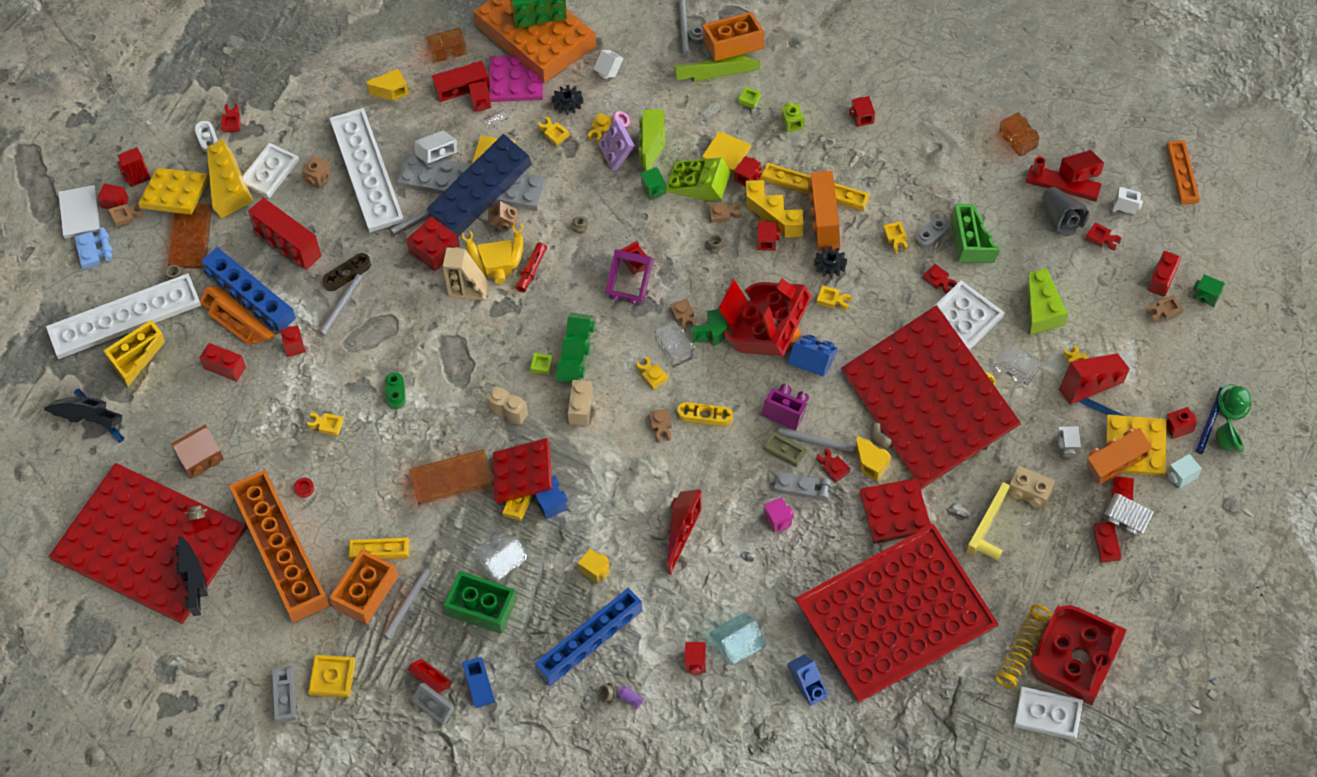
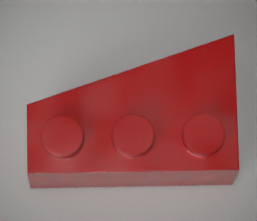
[1059,353,1130,405]

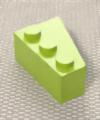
[1027,268,1068,335]

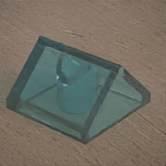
[710,613,766,666]

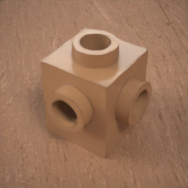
[302,155,331,188]
[488,201,517,232]

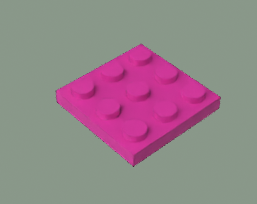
[490,56,543,102]

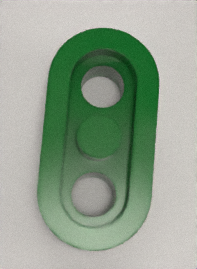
[385,372,406,409]

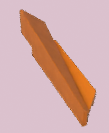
[200,286,275,344]

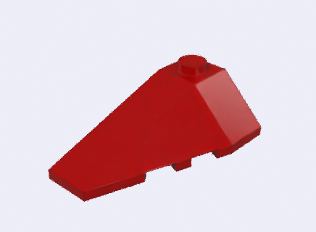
[667,489,702,574]

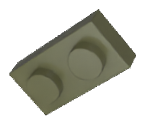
[763,431,807,467]

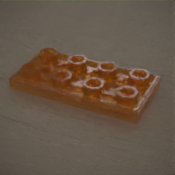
[168,204,213,269]
[409,449,494,505]

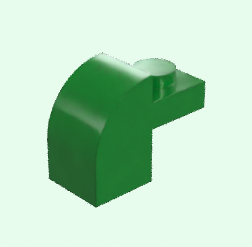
[691,309,728,346]

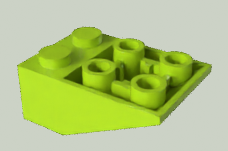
[639,109,665,171]
[666,157,731,201]

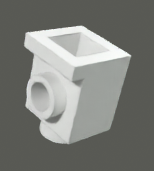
[1113,187,1143,215]
[1057,426,1081,458]

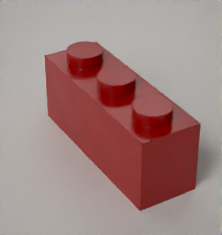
[432,61,490,102]

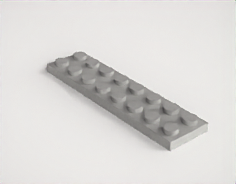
[397,153,546,210]

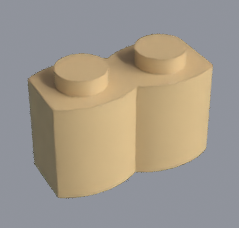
[487,387,528,425]

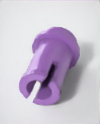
[617,685,644,709]

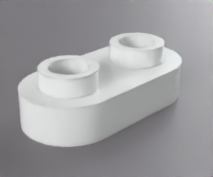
[195,121,218,152]

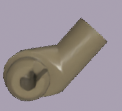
[871,423,892,448]

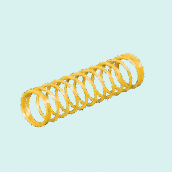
[995,604,1052,688]

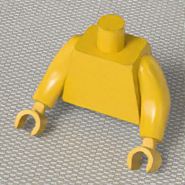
[461,223,524,284]

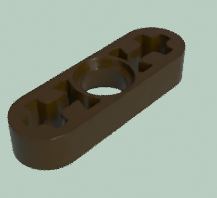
[322,253,371,291]

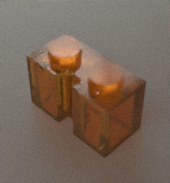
[426,27,467,63]
[999,112,1040,156]

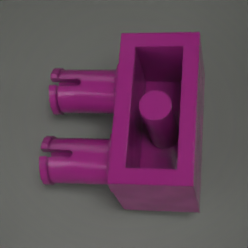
[761,384,809,431]

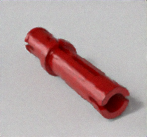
[515,242,547,293]

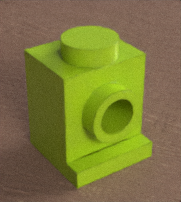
[781,102,805,133]

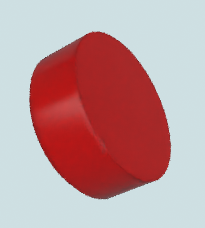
[294,477,314,498]

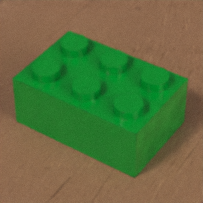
[510,0,567,29]
[443,571,517,634]

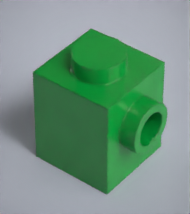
[640,167,666,199]
[1193,274,1225,307]

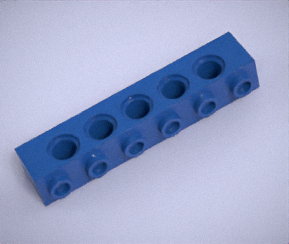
[201,247,296,333]
[535,588,642,687]

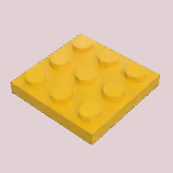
[138,168,209,215]
[1106,415,1166,476]

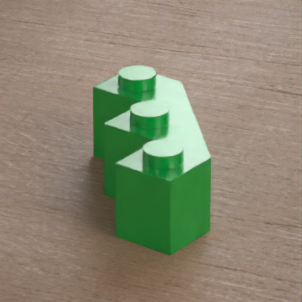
[556,313,596,383]

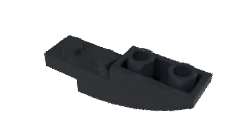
[44,396,122,428]
[175,536,208,616]

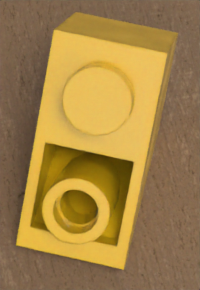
[366,69,409,101]
[855,436,891,482]

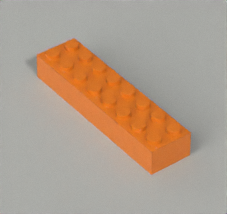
[229,470,329,623]

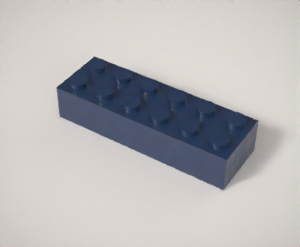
[427,134,532,237]

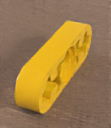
[677,402,733,427]

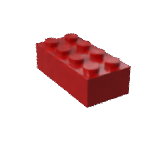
[248,197,322,270]

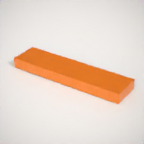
[1166,140,1200,205]

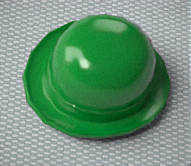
[1218,384,1252,420]
[1215,417,1244,452]

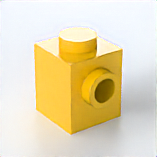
[578,549,610,584]

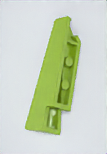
[673,54,760,82]

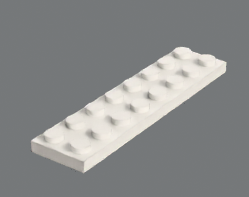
[330,108,404,233]
[46,273,201,359]

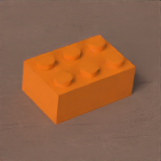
[702,12,764,61]
[1086,428,1153,486]
[329,549,399,625]

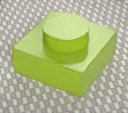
[738,86,762,109]
[530,353,553,375]

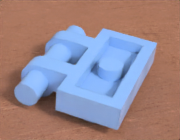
[74,228,113,269]

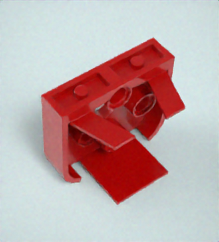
[718,278,812,356]
[1030,605,1127,706]

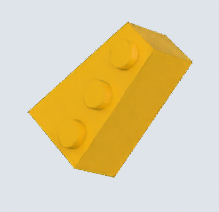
[103,319,165,387]

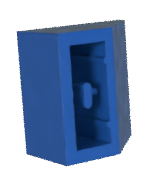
[787,334,838,376]

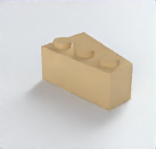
[443,247,489,300]

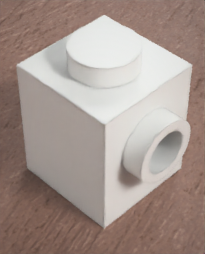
[594,50,624,79]

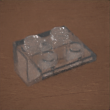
[471,532,529,581]

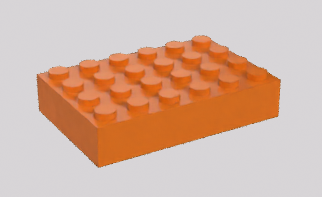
[473,0,596,84]

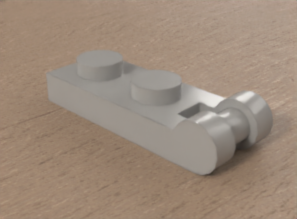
[774,471,832,501]
[272,666,296,723]

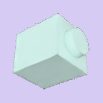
[1167,454,1202,489]

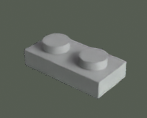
[412,683,455,725]

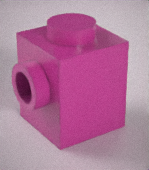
[764,497,794,533]

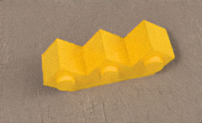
[746,180,804,238]

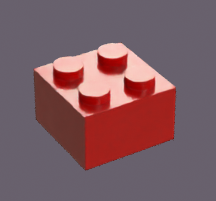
[406,216,460,271]

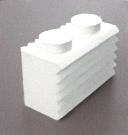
[415,130,457,164]
[1104,493,1154,534]

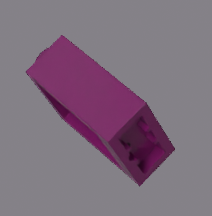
[605,249,654,305]

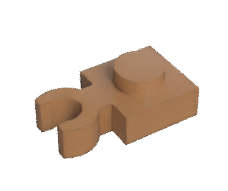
[709,202,742,223]
[109,203,144,227]
[1146,295,1183,322]
[670,299,696,332]
[649,408,672,443]

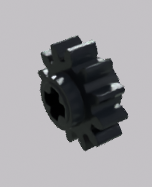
[552,85,584,115]
[814,246,847,278]

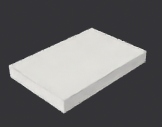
[243,143,299,199]
[59,185,101,239]
[1014,686,1083,741]

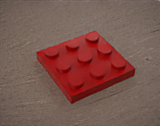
[493,438,552,504]
[860,478,931,544]

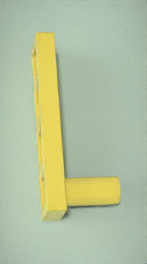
[966,482,1010,561]

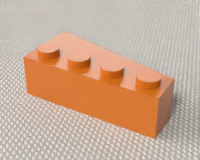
[808,170,840,251]

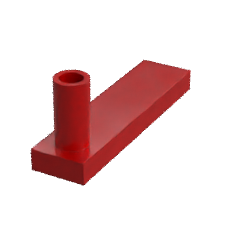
[1025,156,1102,202]

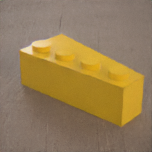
[207,139,253,218]

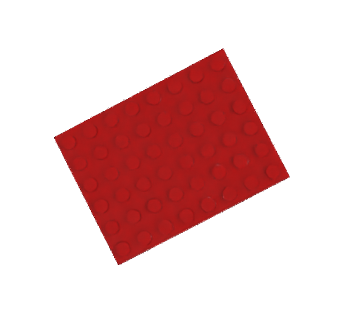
[841,305,1021,489]
[49,463,247,625]
[795,523,999,704]

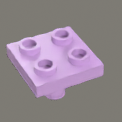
[598,119,637,170]

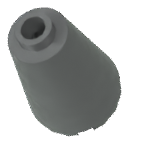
[1042,187,1090,236]

